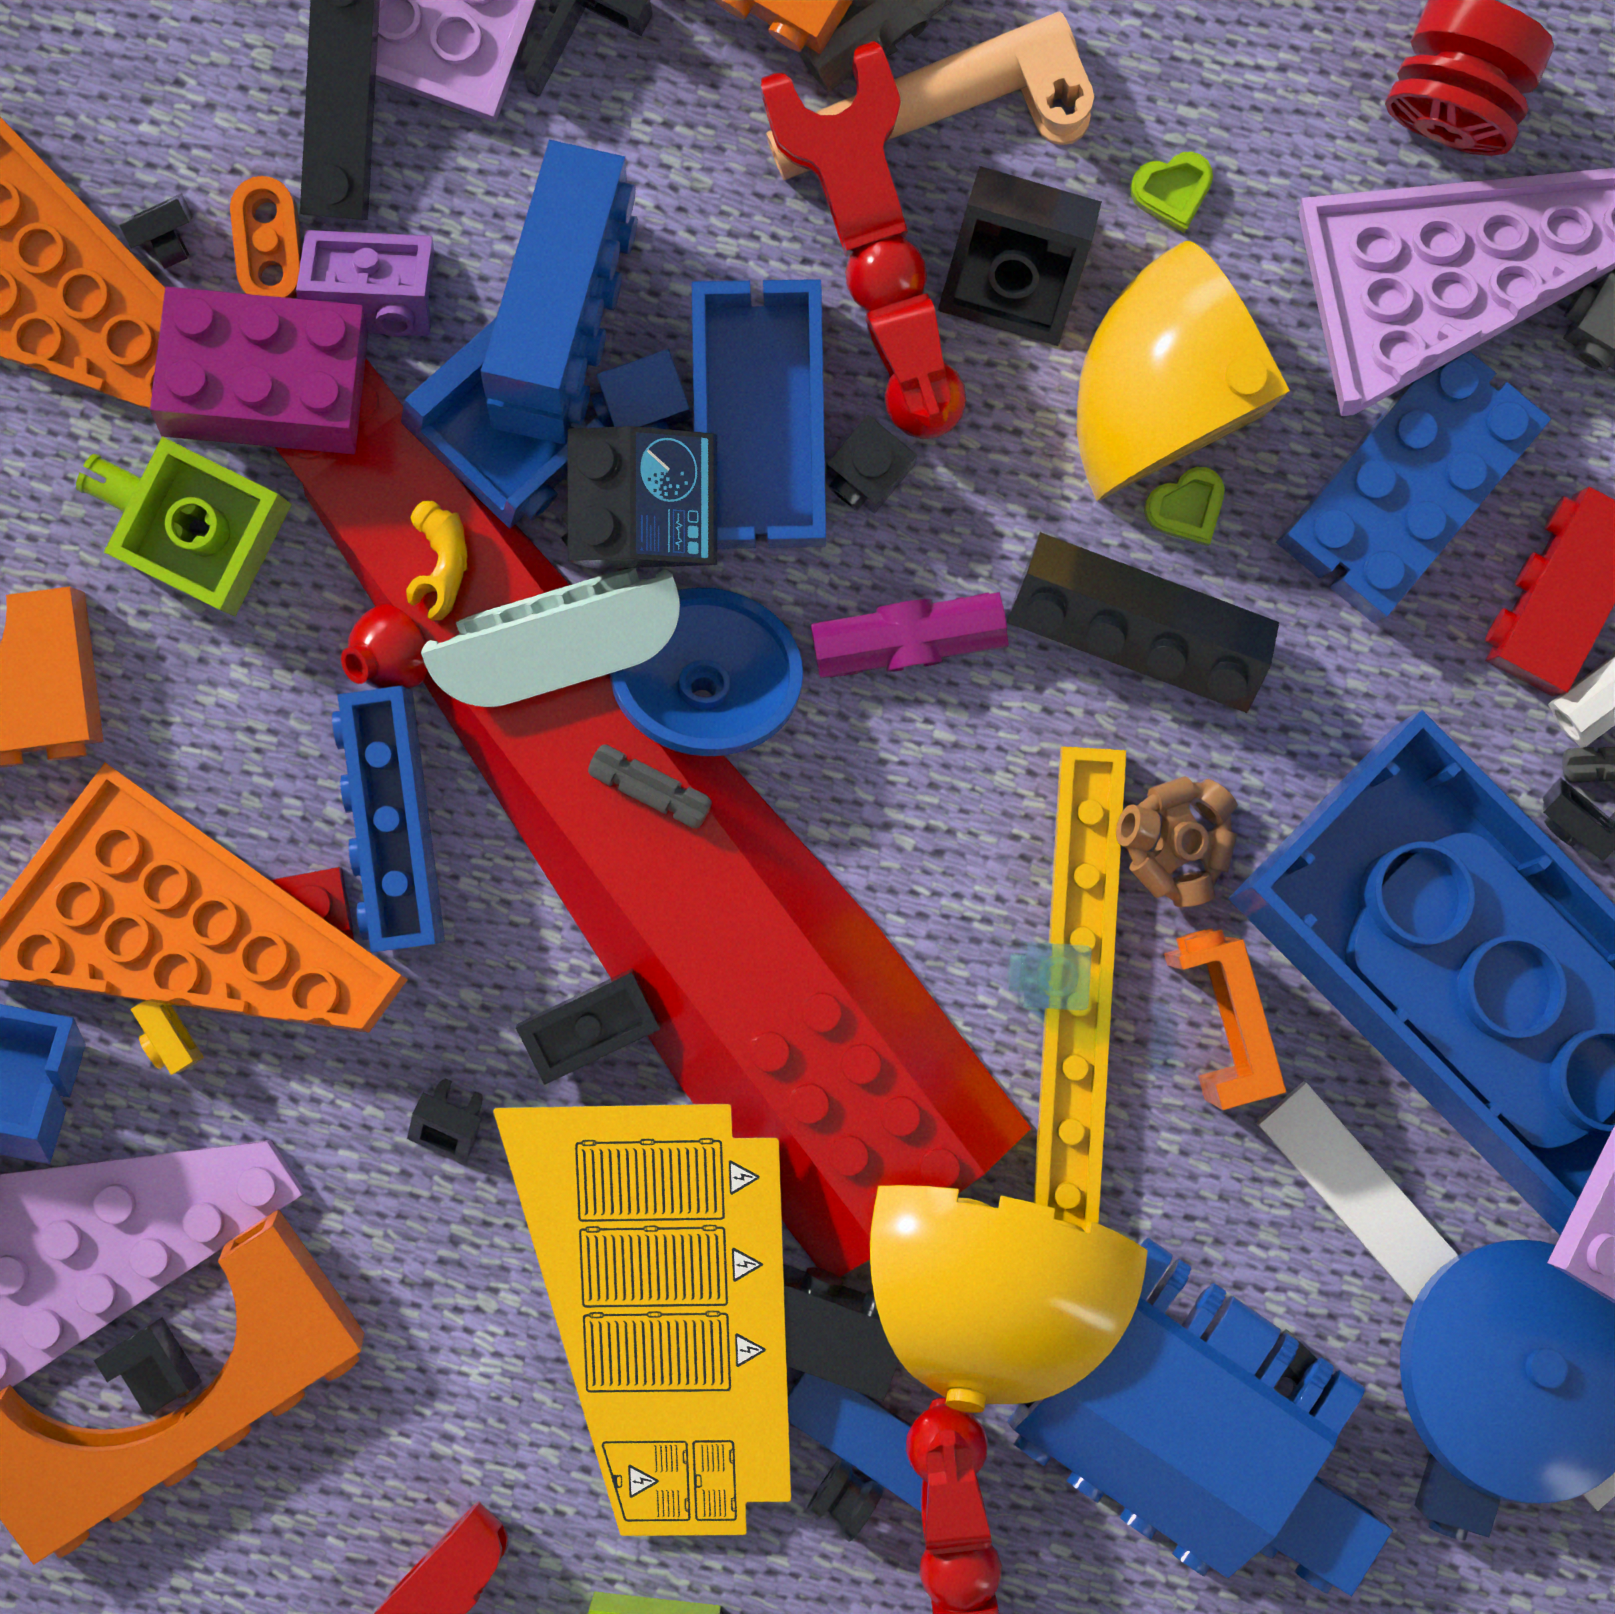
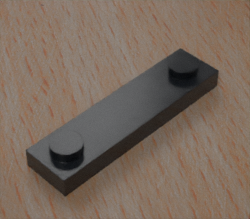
[300,0,380,220]

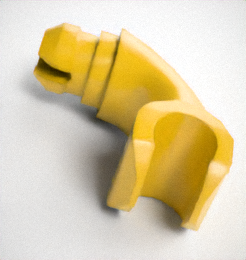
[406,501,468,621]

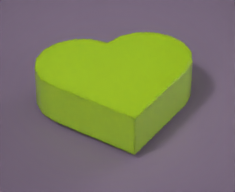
[1130,151,1213,233]
[1144,467,1225,546]

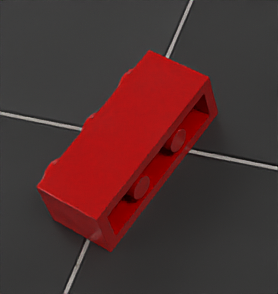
[1485,486,1615,696]

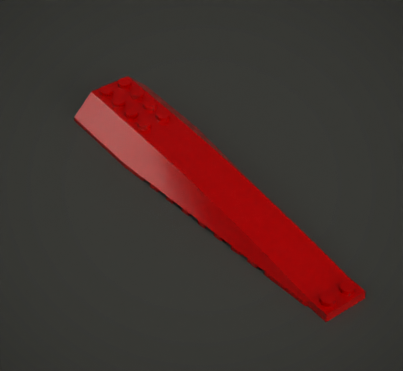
[275,358,1032,1277]

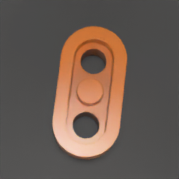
[230,176,302,299]

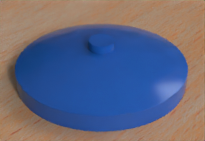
[1400,1239,1615,1504]

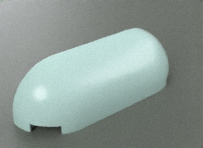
[421,568,680,707]

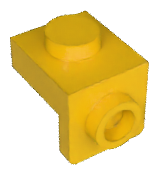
[130,1001,204,1075]

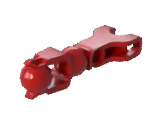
[761,41,967,439]
[905,1398,1002,1614]

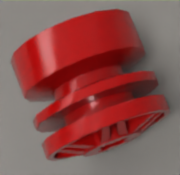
[1385,0,1554,156]

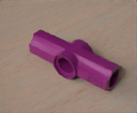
[811,592,1009,679]

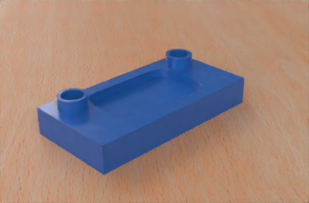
[1228,710,1615,1236]

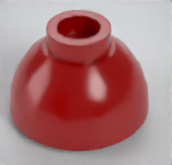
[341,604,427,689]

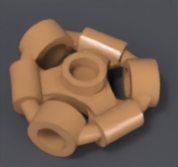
[1116,776,1238,907]

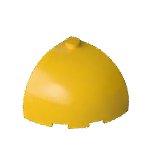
[1076,241,1290,502]
[870,1185,1148,1413]

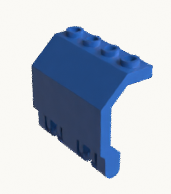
[1007,1238,1365,1578]

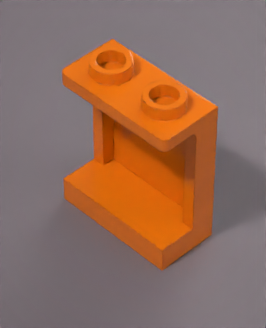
[1164,928,1287,1110]

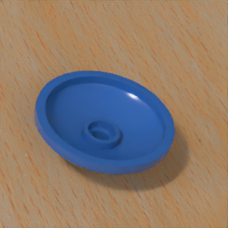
[610,587,803,756]

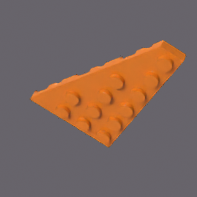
[0,117,165,410]
[0,762,408,1033]

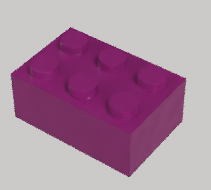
[150,286,368,454]

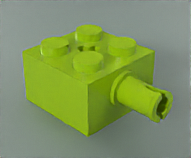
[76,436,292,617]

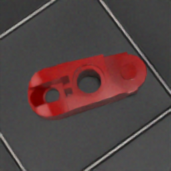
[374,1501,509,1614]

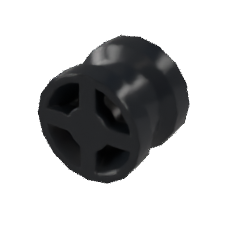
[806,1458,884,1542]

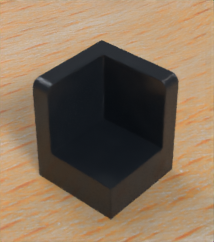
[94,1317,202,1415]

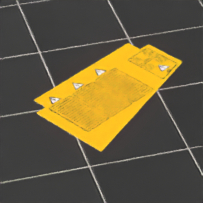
[493,1104,791,1536]

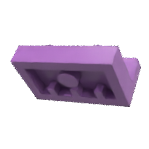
[296,230,435,337]

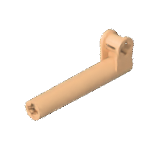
[766,11,1094,181]

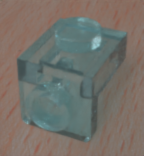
[1007,940,1092,1010]

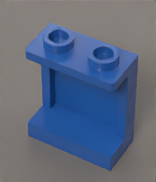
[401,318,605,529]

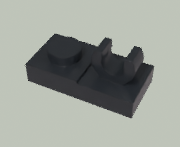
[516,968,661,1085]

